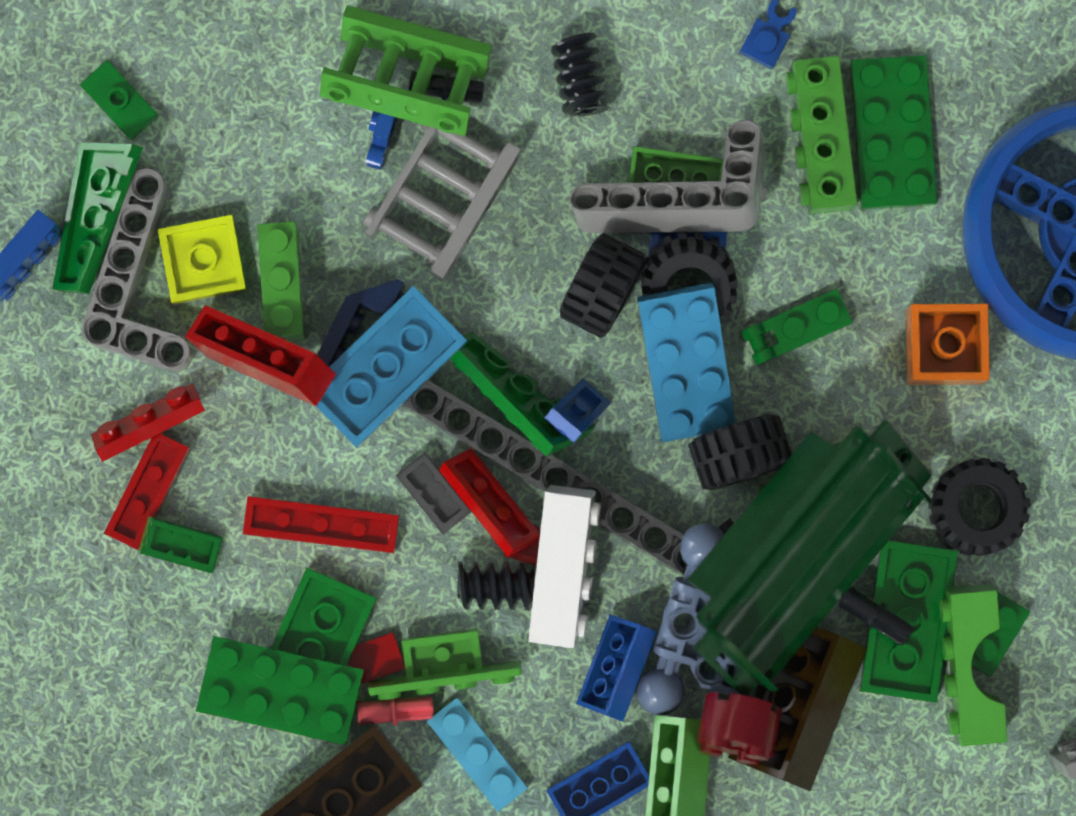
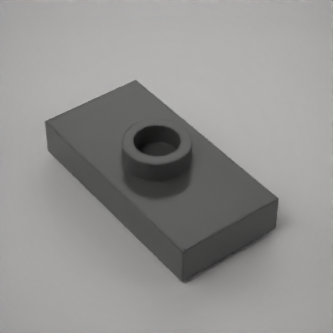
[395,452,472,535]

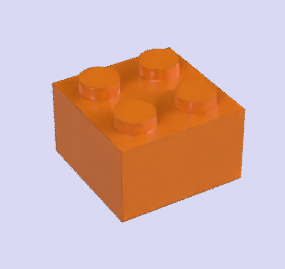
[906,304,990,385]

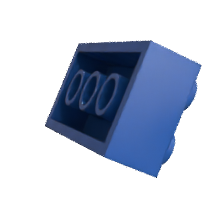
[0,209,63,302]
[576,614,657,722]
[546,741,649,816]

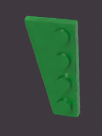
[52,142,143,294]

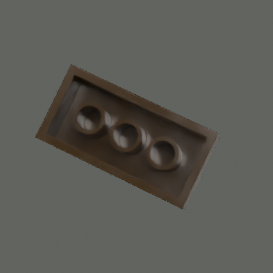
[261,724,424,816]

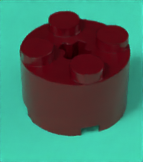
[697,692,782,766]

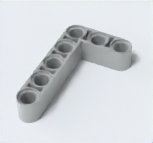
[570,120,766,233]
[82,168,193,372]

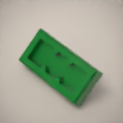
[79,60,159,141]
[138,516,223,574]

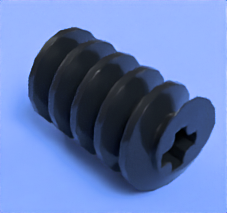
[551,33,610,116]
[457,561,535,611]

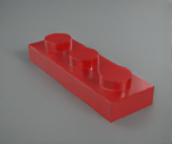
[91,383,205,462]
[103,434,190,550]
[439,448,540,557]

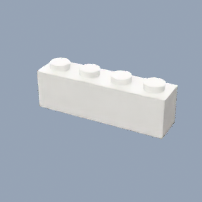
[528,485,601,648]

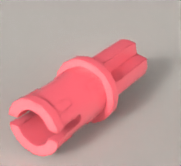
[357,696,434,726]

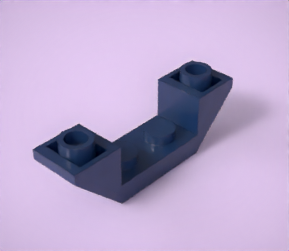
[317,279,405,367]

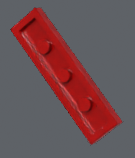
[242,496,399,554]

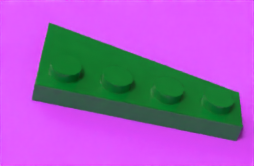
[450,332,596,457]

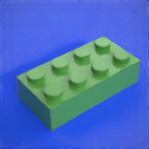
[628,146,724,183]

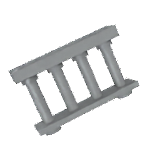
[363,125,521,283]

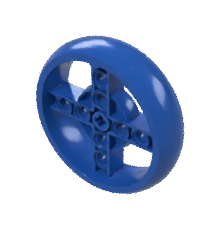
[962,100,1076,360]

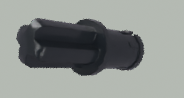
[409,70,485,104]
[839,586,914,645]

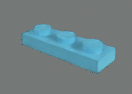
[427,698,528,812]

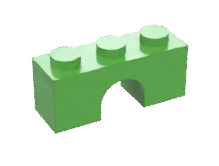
[257,221,306,341]

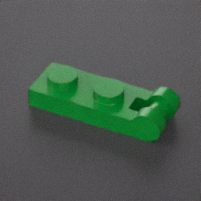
[741,289,853,366]

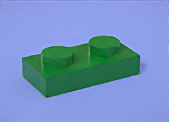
[971,592,1030,677]

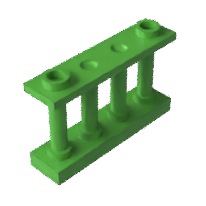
[319,5,492,136]

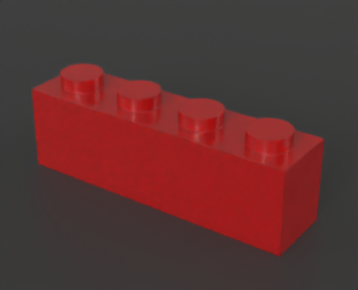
[185,305,336,406]

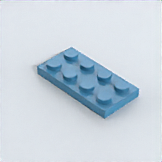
[637,283,736,443]
[316,286,467,448]

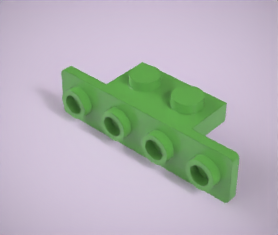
[368,628,522,700]

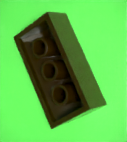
[728,628,867,791]

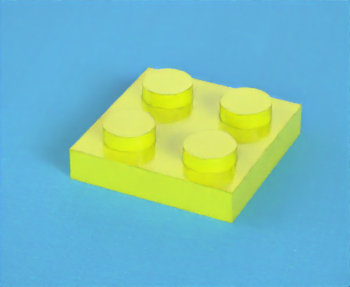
[158,215,247,305]

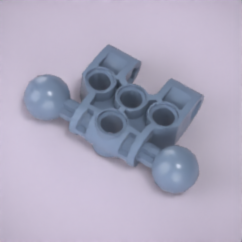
[636,523,759,715]

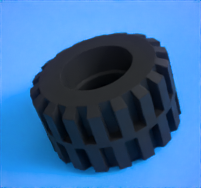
[641,232,738,325]
[560,233,644,338]
[688,414,792,490]
[928,458,1031,556]

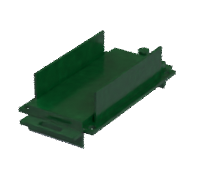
[687,420,932,696]

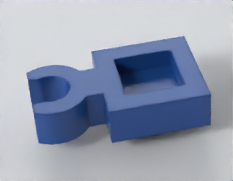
[739,0,796,70]
[366,111,397,170]

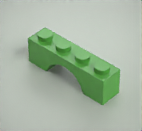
[939,584,1007,746]

